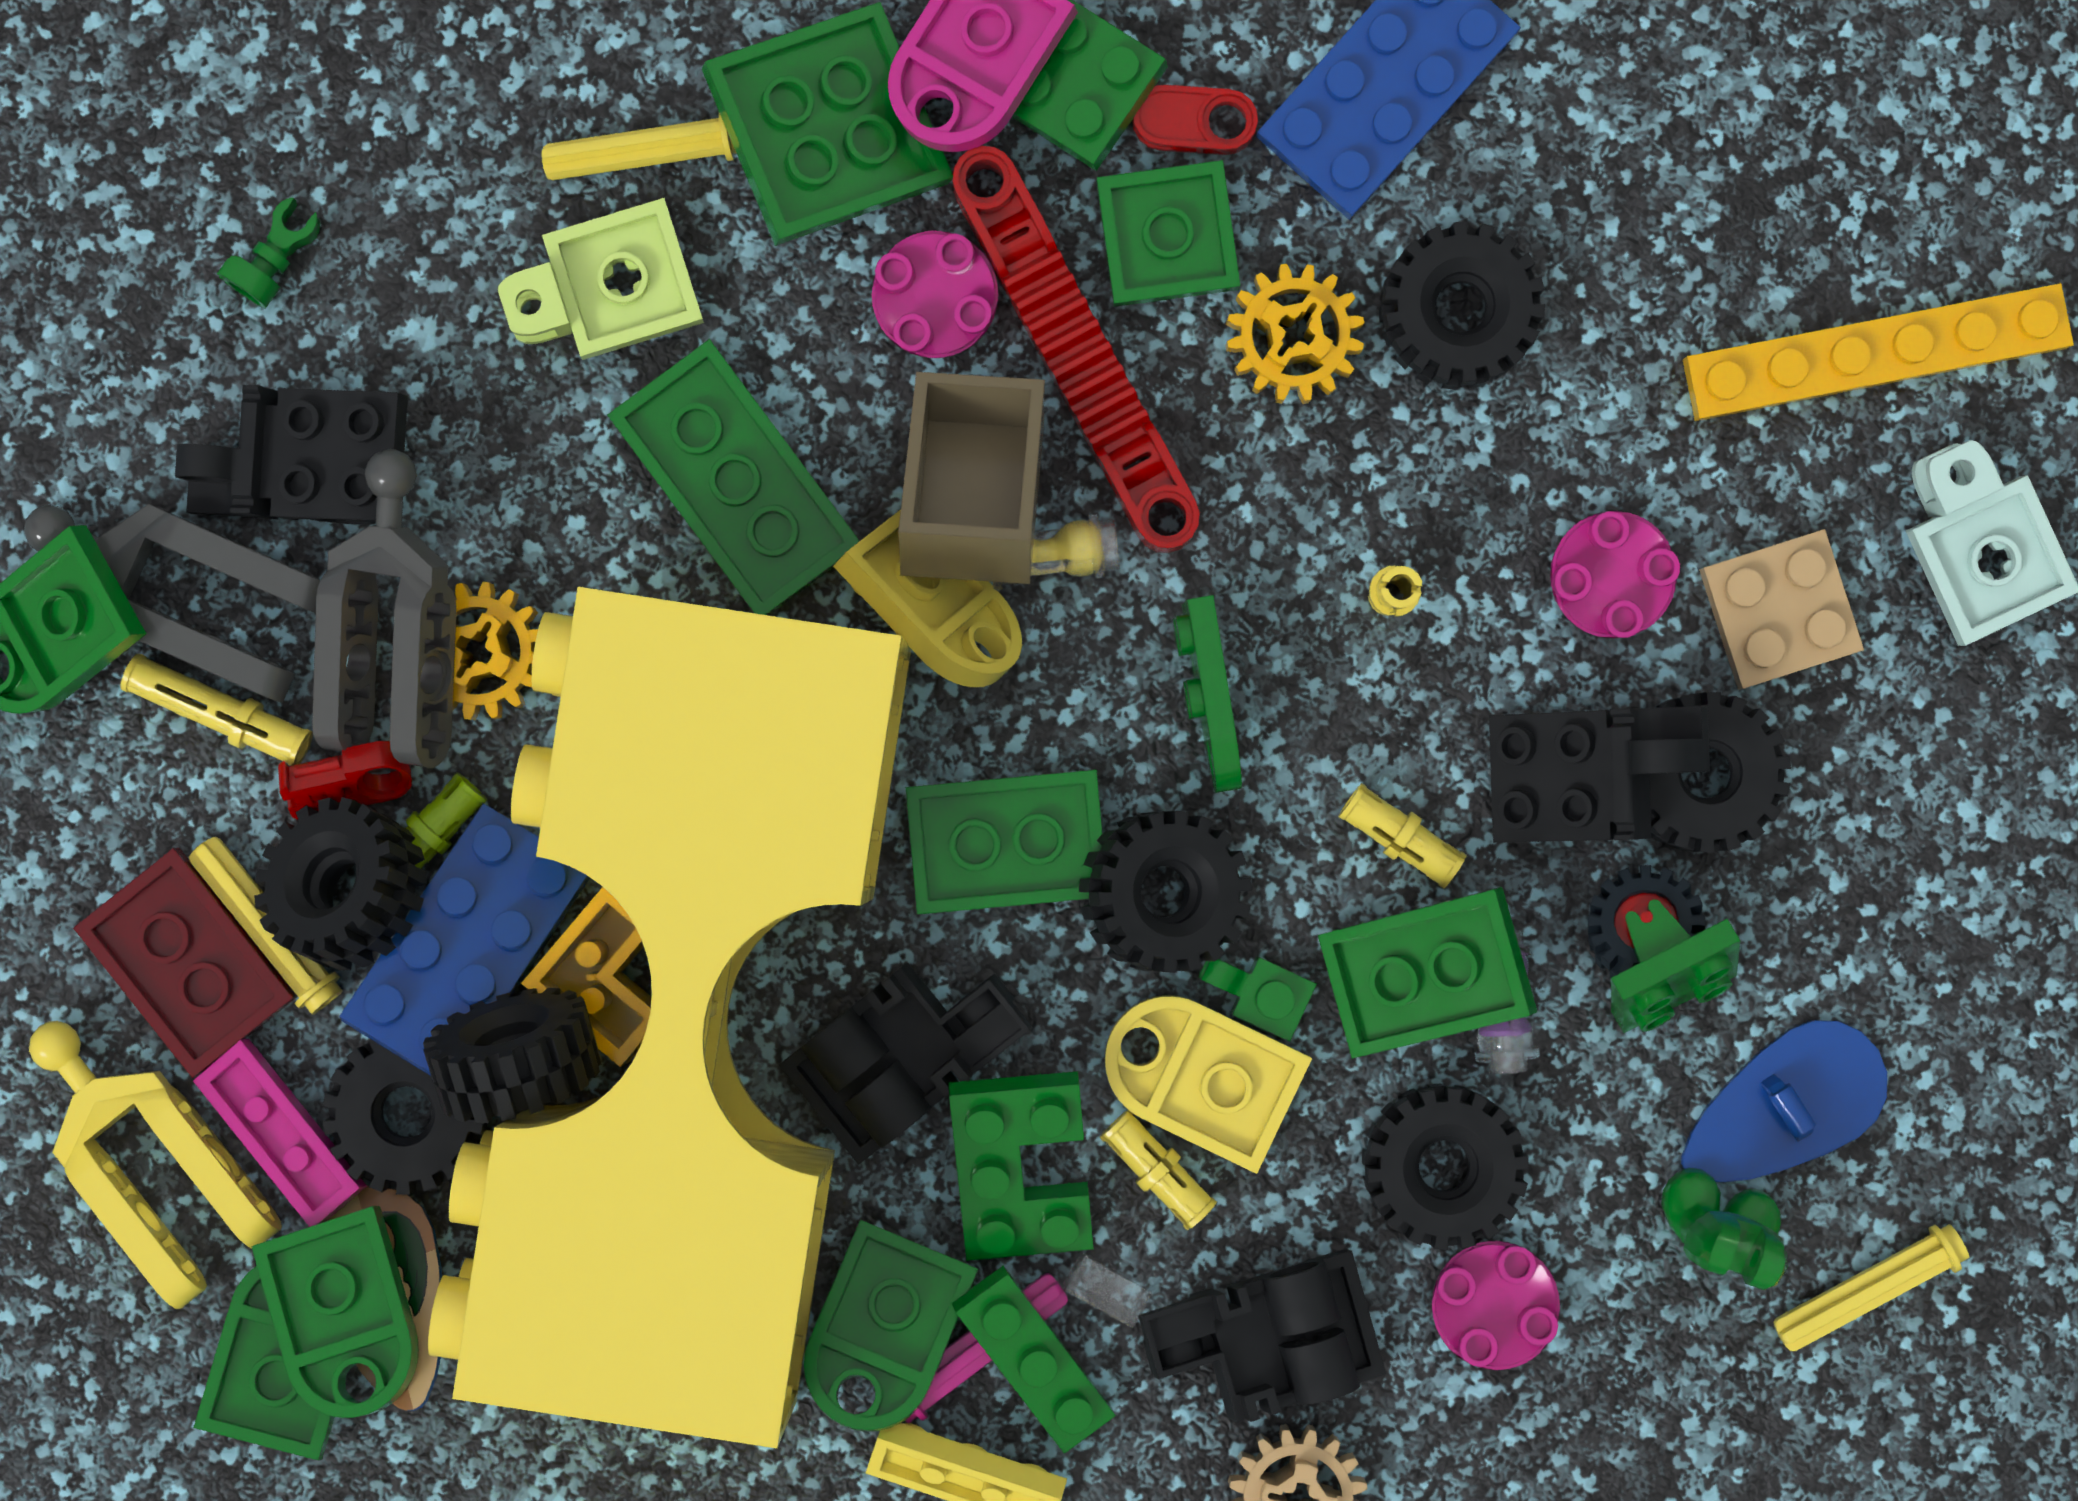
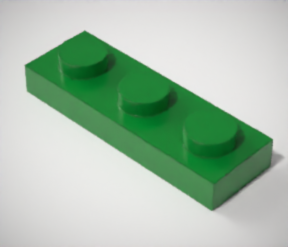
[951,1265,1116,1454]

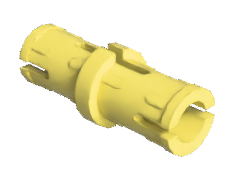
[1368,565,1422,617]
[1338,783,1467,889]
[1099,1110,1217,1230]

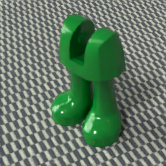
[1661,1168,1788,1290]

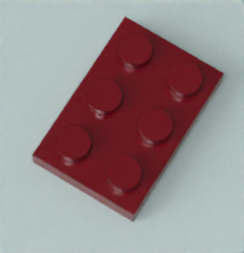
[73,848,298,1078]

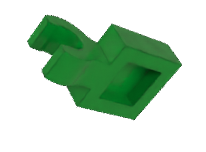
[1198,956,1317,1042]

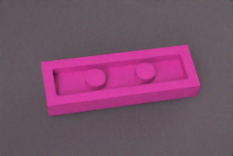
[193,1039,367,1227]

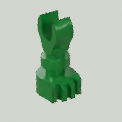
[217,198,320,309]

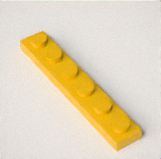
[1683,283,2074,421]

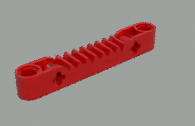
[953,146,1200,553]

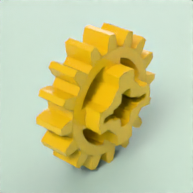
[1225,264,1364,404]
[421,582,538,720]

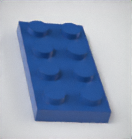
[1256,0,1521,220]
[339,803,590,1076]

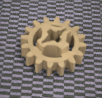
[1228,1424,1367,1501]

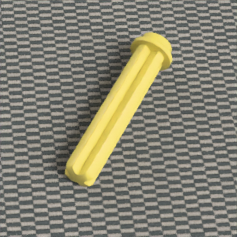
[541,113,736,180]
[189,836,342,1015]
[1774,1224,1970,1351]

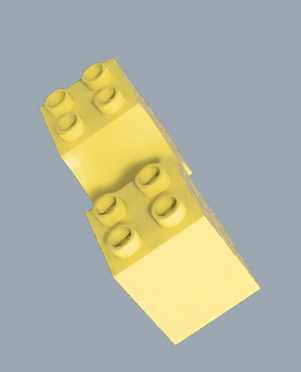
[428,587,912,1448]

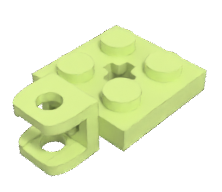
[498,198,704,360]

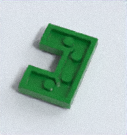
[949,1071,1094,1261]

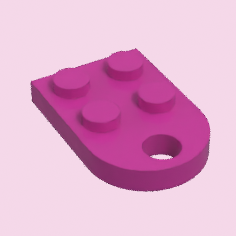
[888,0,1078,152]

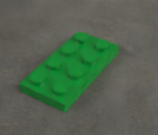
[607,339,860,616]

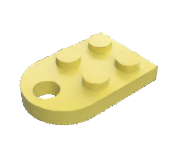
[833,510,1022,688]
[1105,995,1312,1174]

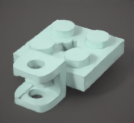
[1906,440,2078,646]

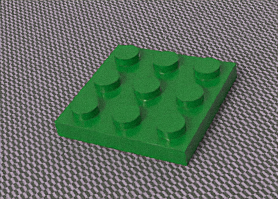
[702,2,953,246]

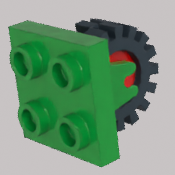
[1588,865,1740,1033]

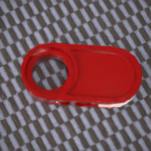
[1132,85,1258,155]

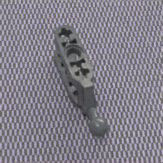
[312,449,456,768]
[24,504,321,703]

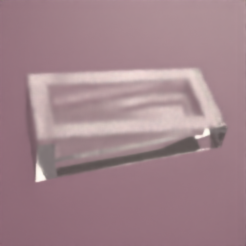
[1061,1251,1153,1328]

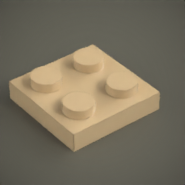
[1699,529,1864,690]

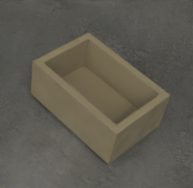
[898,372,1045,584]

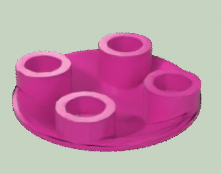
[872,231,998,358]
[1550,511,1680,638]
[1432,1241,1560,1370]

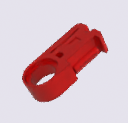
[278,741,412,820]

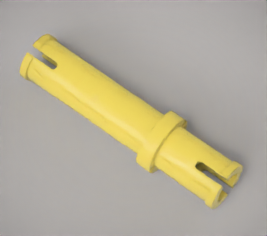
[120,654,313,766]

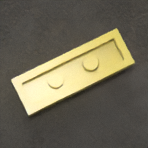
[866,1423,1067,1501]

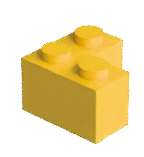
[521,887,651,1067]

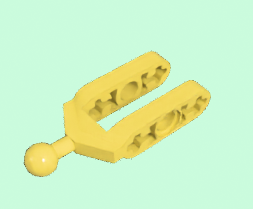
[29,1021,282,1309]

